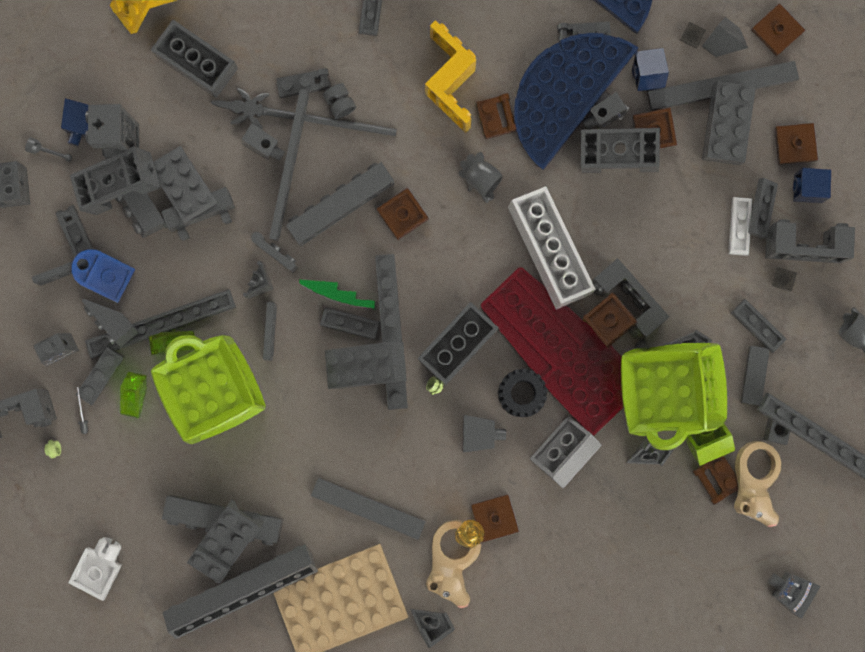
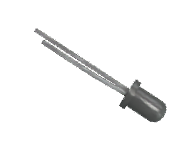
[77,387,88,434]

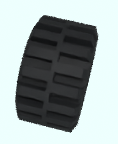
[498,369,548,418]

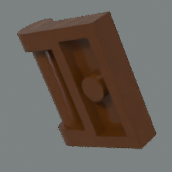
[476,93,517,139]
[692,456,738,505]

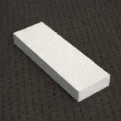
[728,197,752,256]

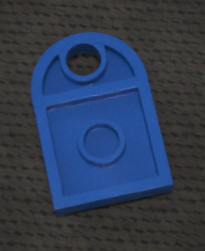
[71,249,135,303]

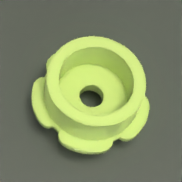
[426,376,443,395]
[44,440,61,458]

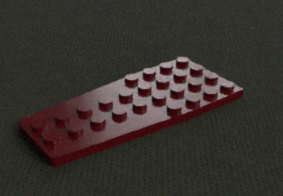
[480,267,624,436]

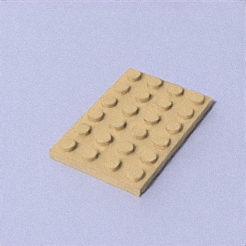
[274,543,409,652]

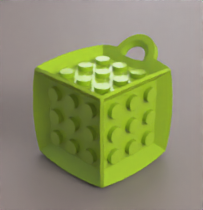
[151,335,266,444]
[621,343,727,450]

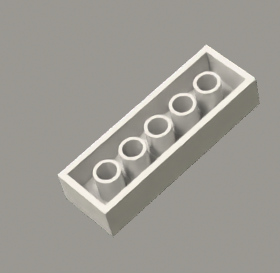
[508,187,596,309]

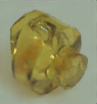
[455,520,484,548]

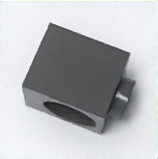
[763,418,790,445]

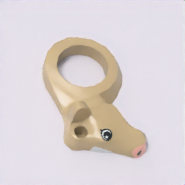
[734,441,781,527]
[426,520,482,608]

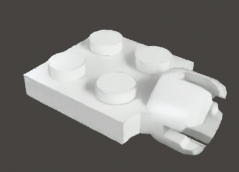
[68,537,122,601]

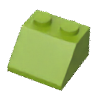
[685,424,735,465]

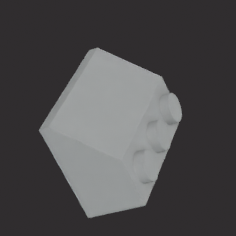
[530,416,602,488]

